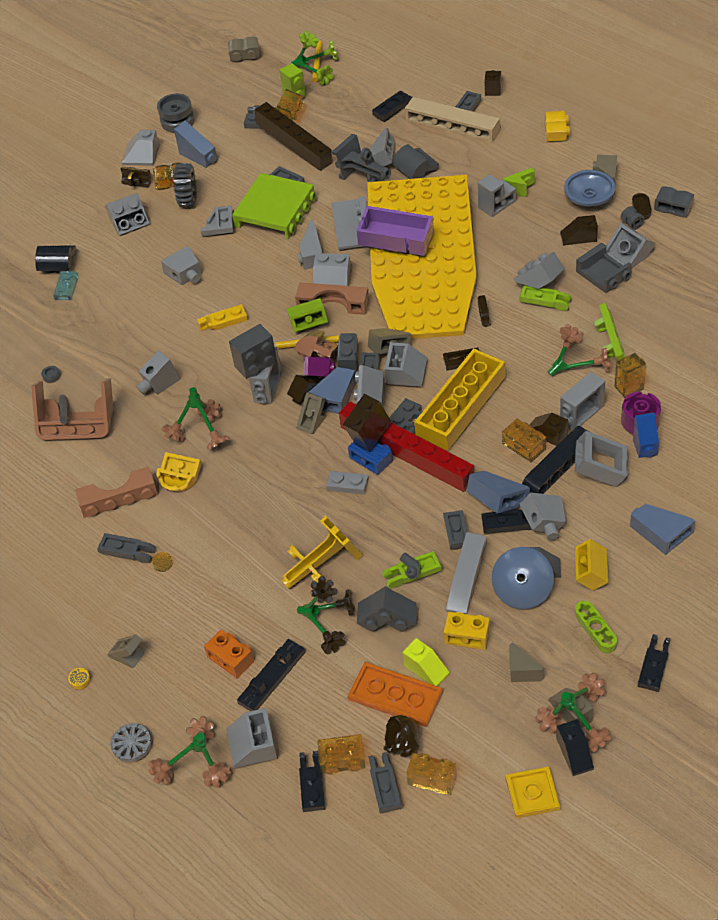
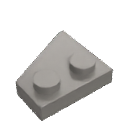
[201,205,233,236]

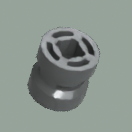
[620,206,645,230]

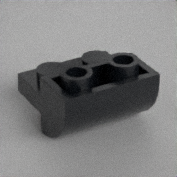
[35,245,76,273]

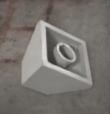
[122,130,159,166]
[606,223,656,269]

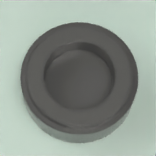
[41,366,60,383]

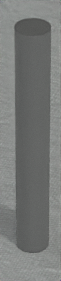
[59,395,67,424]

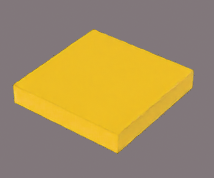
[505,766,560,819]

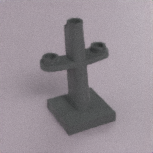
[332,134,391,182]

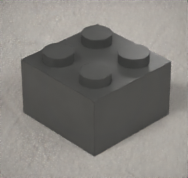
[229,324,277,379]

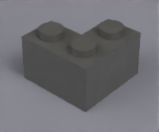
[357,586,416,632]

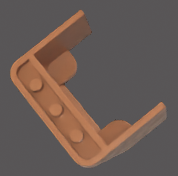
[31,378,113,440]

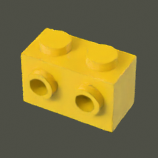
[575,539,608,591]
[444,612,490,650]

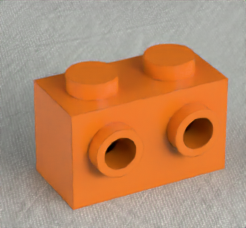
[204,629,254,679]

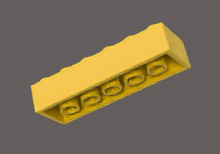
[414,348,506,451]

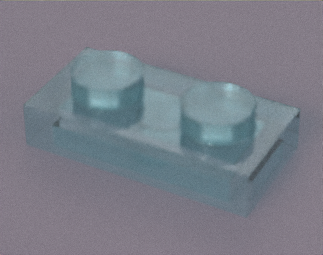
[53,271,79,300]

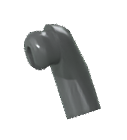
[400,553,420,579]

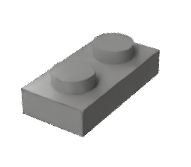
[326,471,368,495]

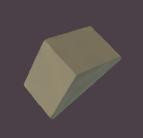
[509,642,544,682]

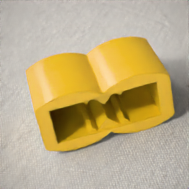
[545,110,570,141]

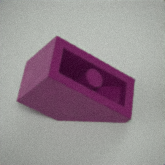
[304,356,336,377]

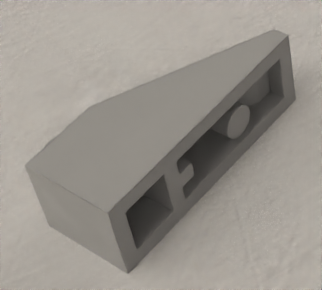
[370,128,395,167]
[297,220,322,270]

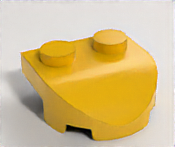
[157,452,202,492]

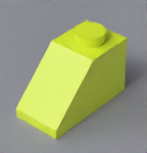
[402,638,450,686]

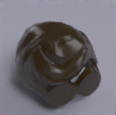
[383,715,420,758]

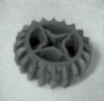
[173,163,197,207]

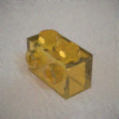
[276,89,304,121]
[614,353,646,398]
[502,418,547,463]
[317,734,366,774]
[406,753,457,796]

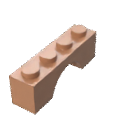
[295,282,369,315]
[75,466,158,518]

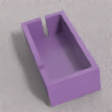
[357,206,434,256]

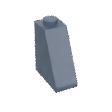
[174,121,217,168]
[309,367,356,414]
[467,471,530,513]
[630,504,695,555]

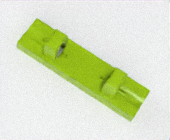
[594,302,628,368]

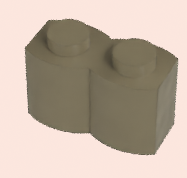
[228,36,260,62]

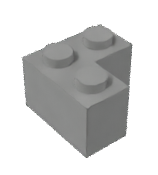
[477,174,516,217]

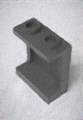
[576,242,632,293]

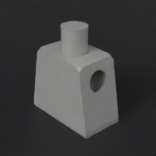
[161,246,201,285]
[136,350,180,394]
[520,493,566,540]

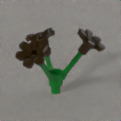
[297,576,355,654]

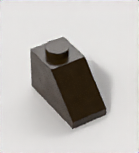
[485,70,502,96]
[560,215,598,246]
[287,375,322,405]
[526,412,569,446]

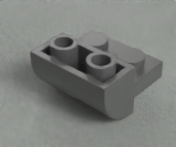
[392,144,439,179]

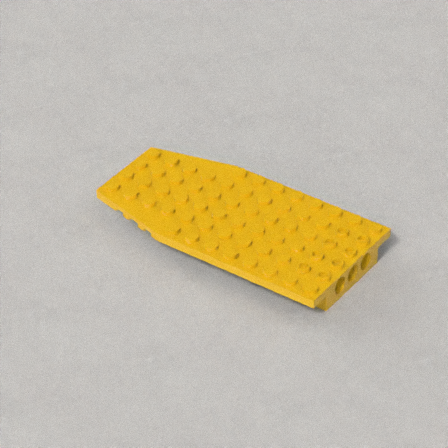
[367,175,477,339]

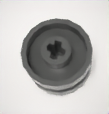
[157,93,194,132]

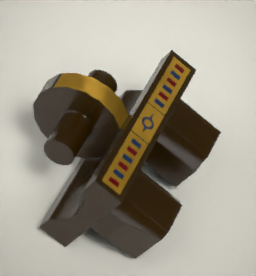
[121,167,151,187]

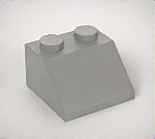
[313,253,351,286]

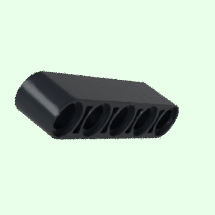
[522,426,590,494]

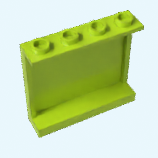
[232,173,316,240]

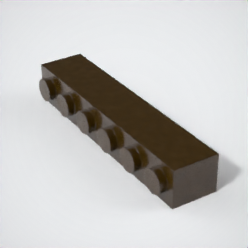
[255,102,332,171]

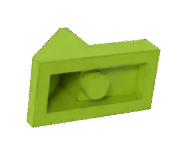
[502,167,535,197]

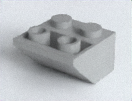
[105,193,150,235]
[514,251,565,289]
[384,342,427,387]
[354,365,385,406]
[227,708,277,768]

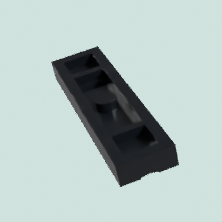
[237,639,306,711]

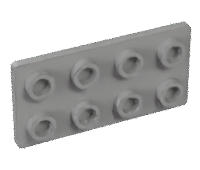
[332,196,366,250]

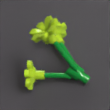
[291,30,338,85]

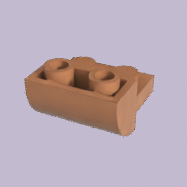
[294,330,338,358]

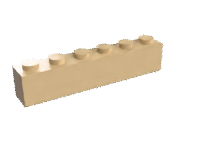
[405,97,500,142]

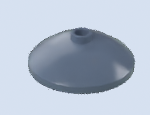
[564,170,615,207]
[492,547,554,609]

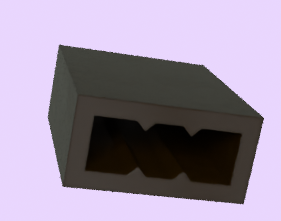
[343,393,391,452]

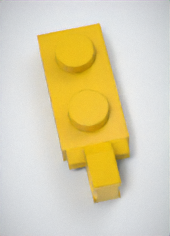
[197,304,248,331]

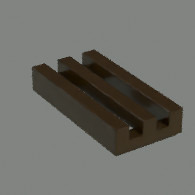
[443,347,479,371]

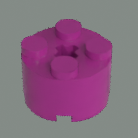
[621,392,661,435]

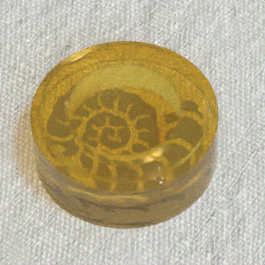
[152,552,173,572]

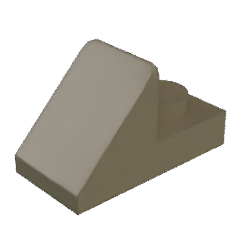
[296,392,326,434]
[107,634,144,668]

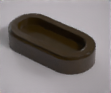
[632,193,651,220]
[477,295,489,326]

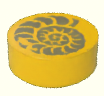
[68,668,90,690]

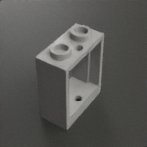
[249,347,282,404]
[560,372,606,430]
[575,431,628,487]

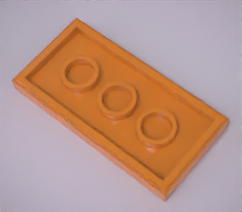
[347,662,443,727]

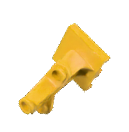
[281,516,363,589]

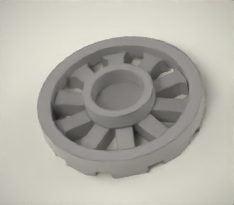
[110,723,152,762]

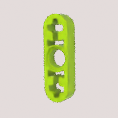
[575,601,617,653]

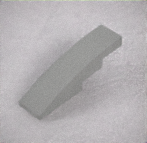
[446,532,486,614]

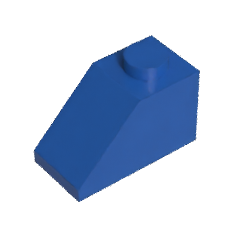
[633,413,659,458]

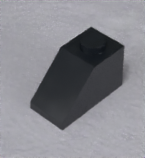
[556,719,594,776]

